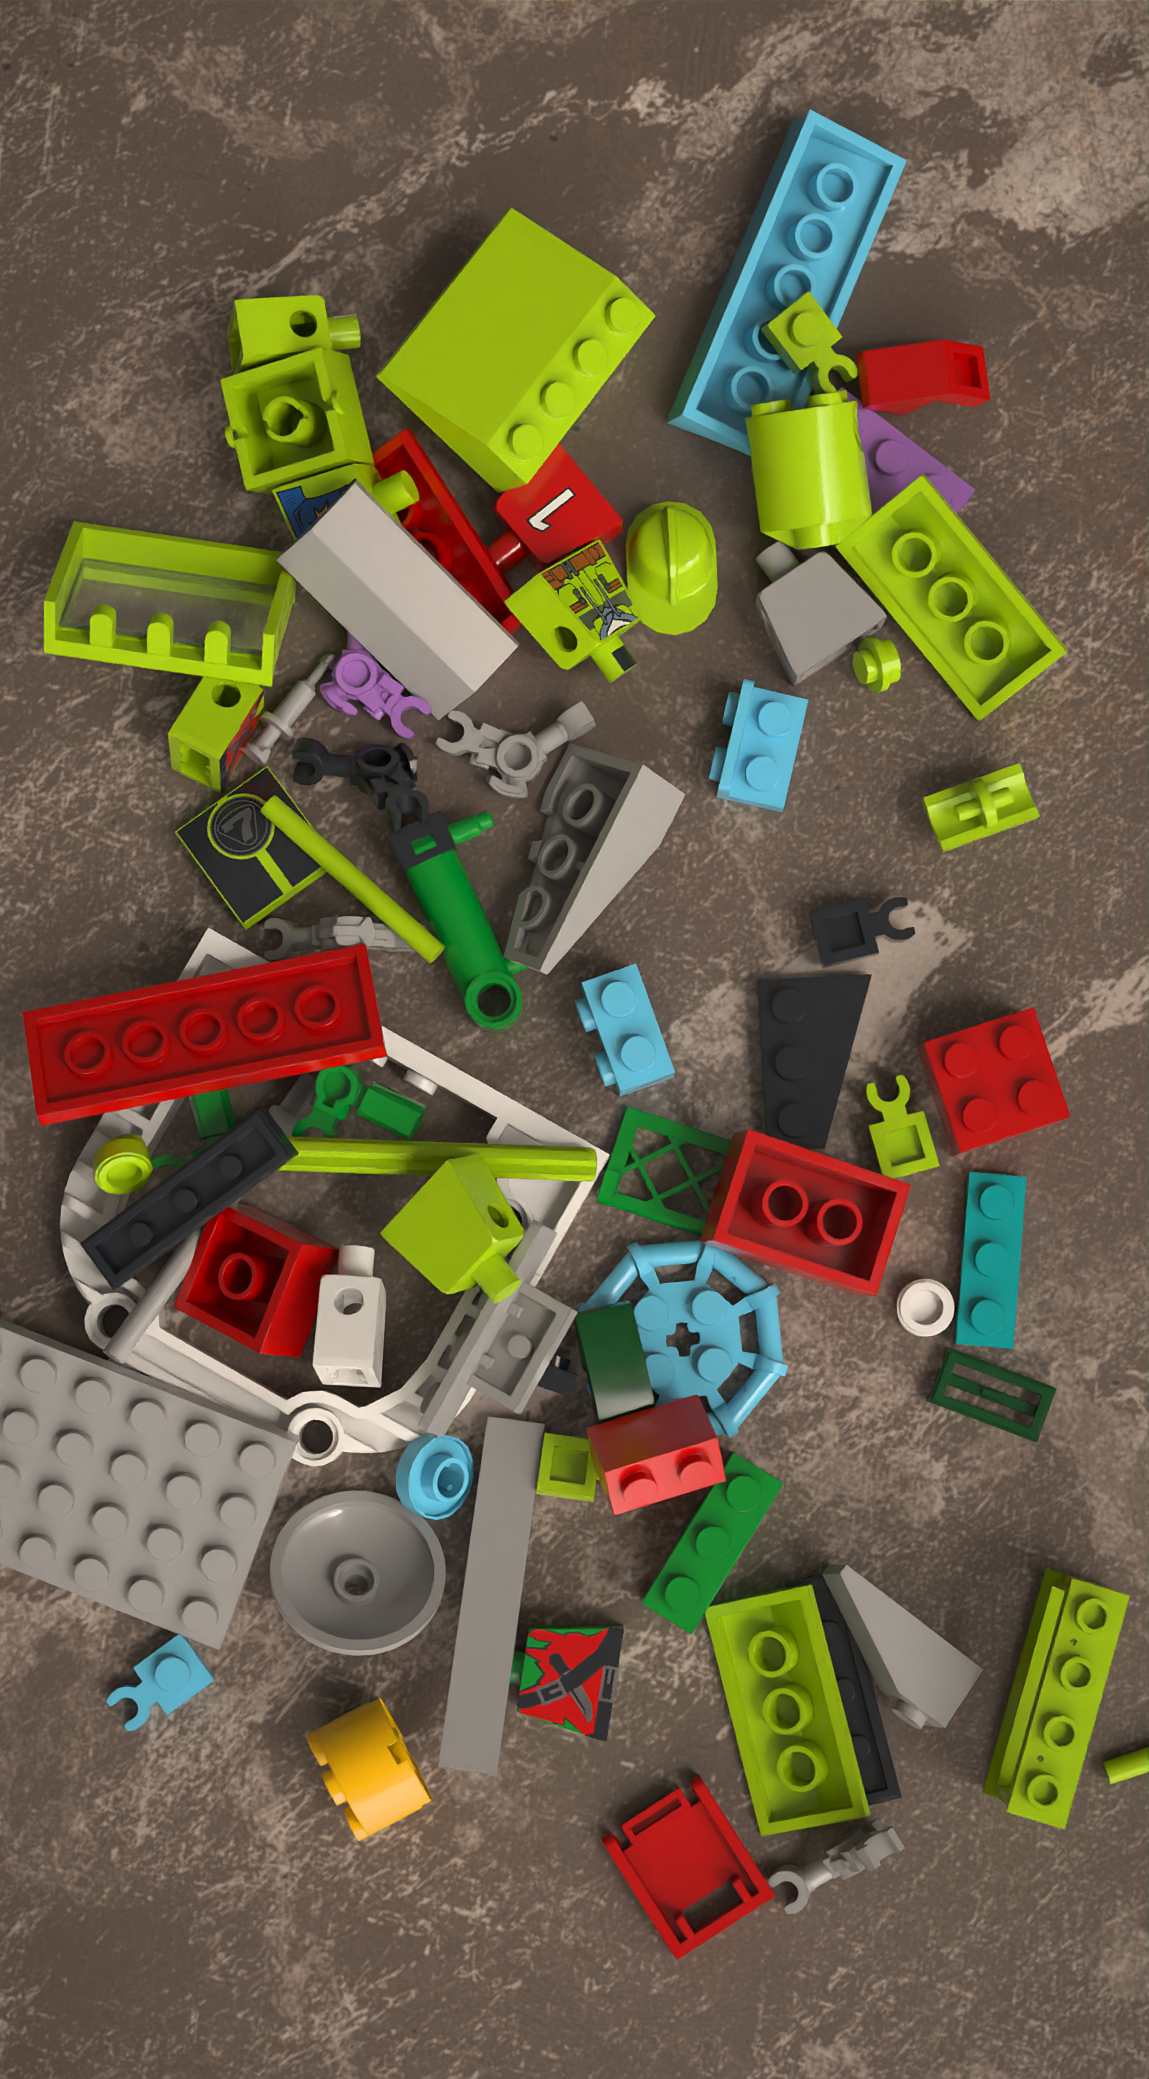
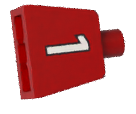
[486,443,623,575]

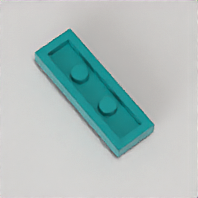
[953,1172,1027,1349]

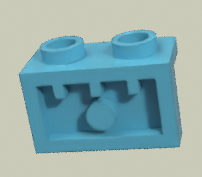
[709,679,808,812]

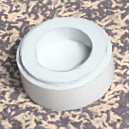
[895,1279,954,1337]

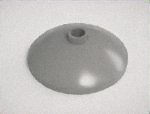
[270,1491,446,1656]

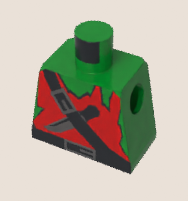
[509,1624,624,1741]

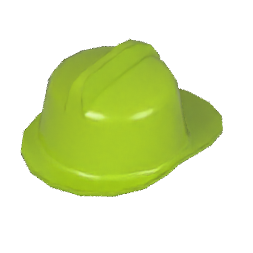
[626,501,718,635]

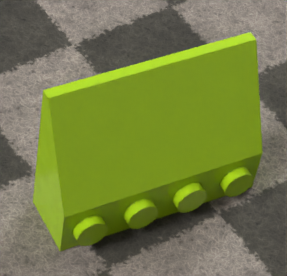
[376,207,656,493]

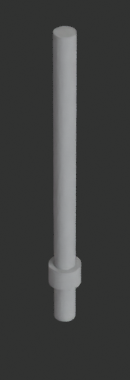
[103,1073,316,1364]

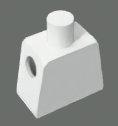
[313,1245,386,1388]

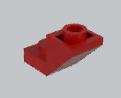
[856,339,991,415]

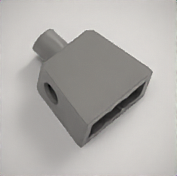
[755,541,887,687]

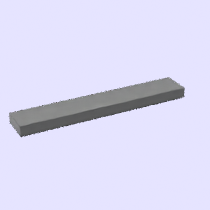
[438,1416,545,1776]

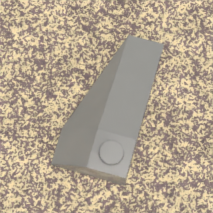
[504,743,685,975]

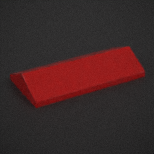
[372,428,523,635]

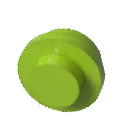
[853,636,901,693]

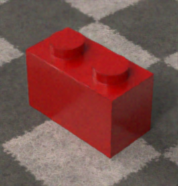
[586,1394,726,1515]

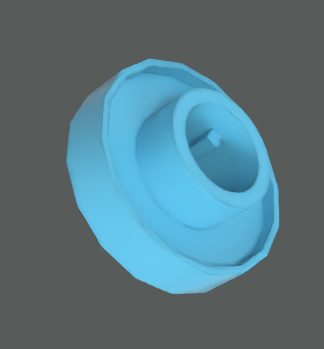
[396,1433,474,1520]

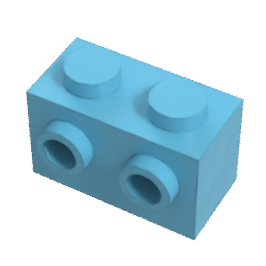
[574,964,675,1097]

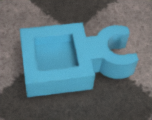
[106,1633,216,1731]

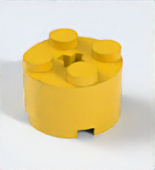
[306,1698,432,1841]

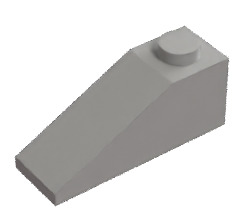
[822,1564,983,1729]

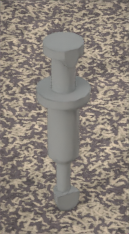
[242,653,339,766]

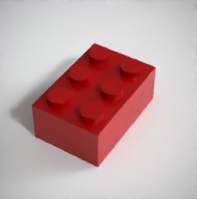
[699,1129,911,1297]

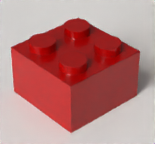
[917,1007,1071,1157]
[173,1203,339,1358]

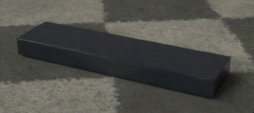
[80,1106,299,1291]
[785,1573,902,1806]

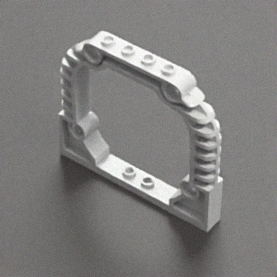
[60,928,609,1466]

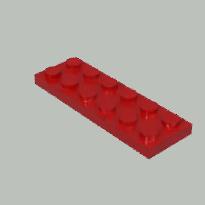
[22,943,387,1126]

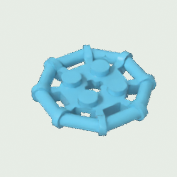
[578,1239,788,1439]

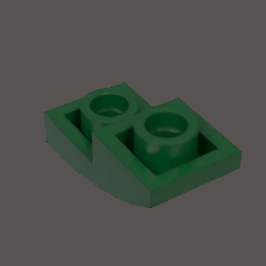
[574,1300,655,1425]

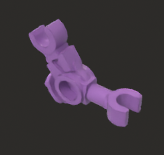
[320,630,432,741]

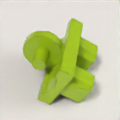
[922,763,1040,853]

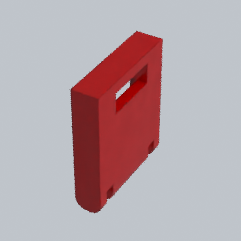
[601,1774,775,1960]

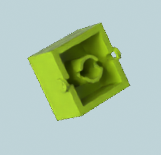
[220,347,375,496]

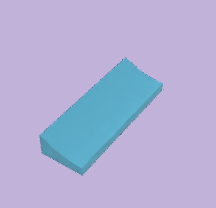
[665,109,907,456]

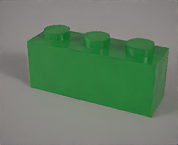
[640,1451,784,1635]

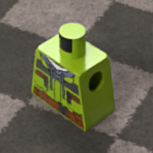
[504,539,640,683]

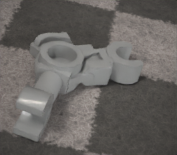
[436,701,596,799]
[264,916,425,961]
[768,1819,905,1914]

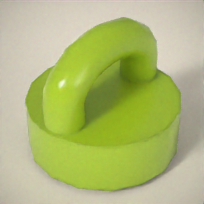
[92,1134,153,1195]

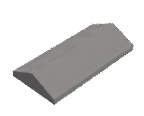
[276,480,519,720]

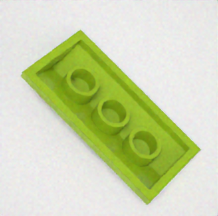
[835,473,1068,721]
[705,1584,871,1836]

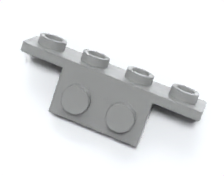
[418,1220,578,1437]

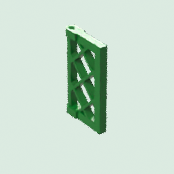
[596,1106,731,1236]

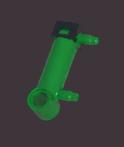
[388,810,528,1034]

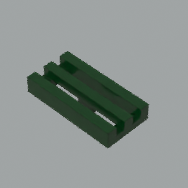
[927,1347,1057,1442]

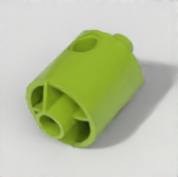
[744,390,872,550]

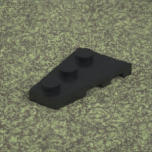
[757,974,872,1150]

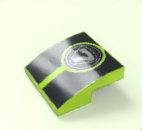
[175,766,327,930]

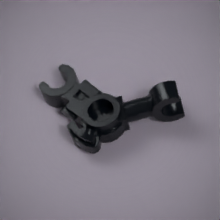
[292,737,428,831]

